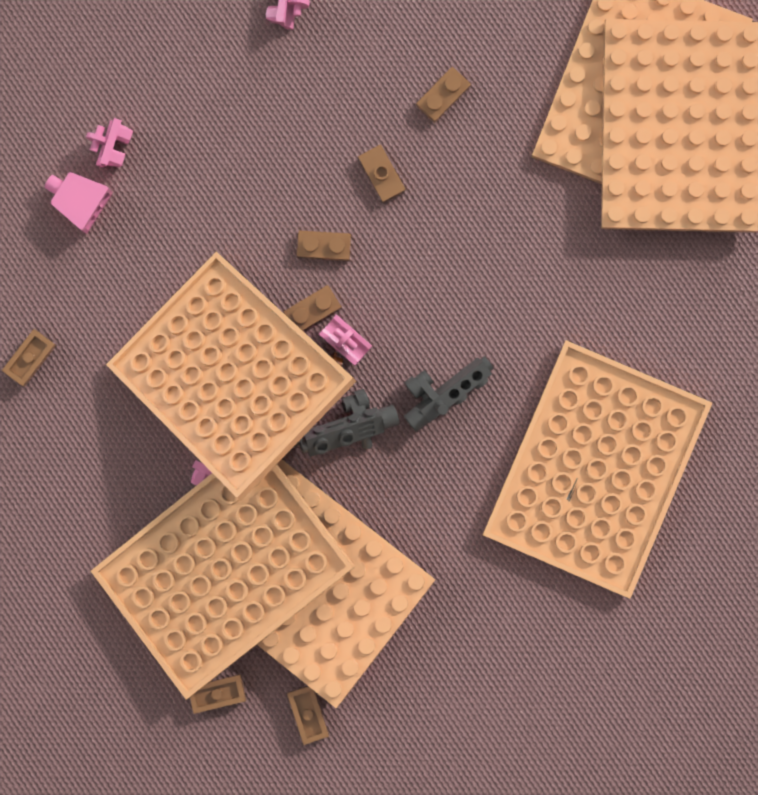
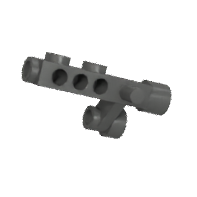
[404,356,494,432]
[298,389,399,457]

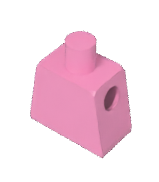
[44,172,113,234]

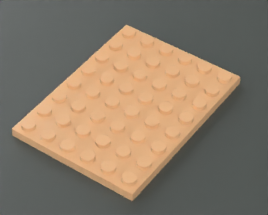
[532,0,753,184]
[601,19,758,233]
[106,252,356,501]
[482,340,712,599]
[257,459,436,708]
[91,464,355,700]

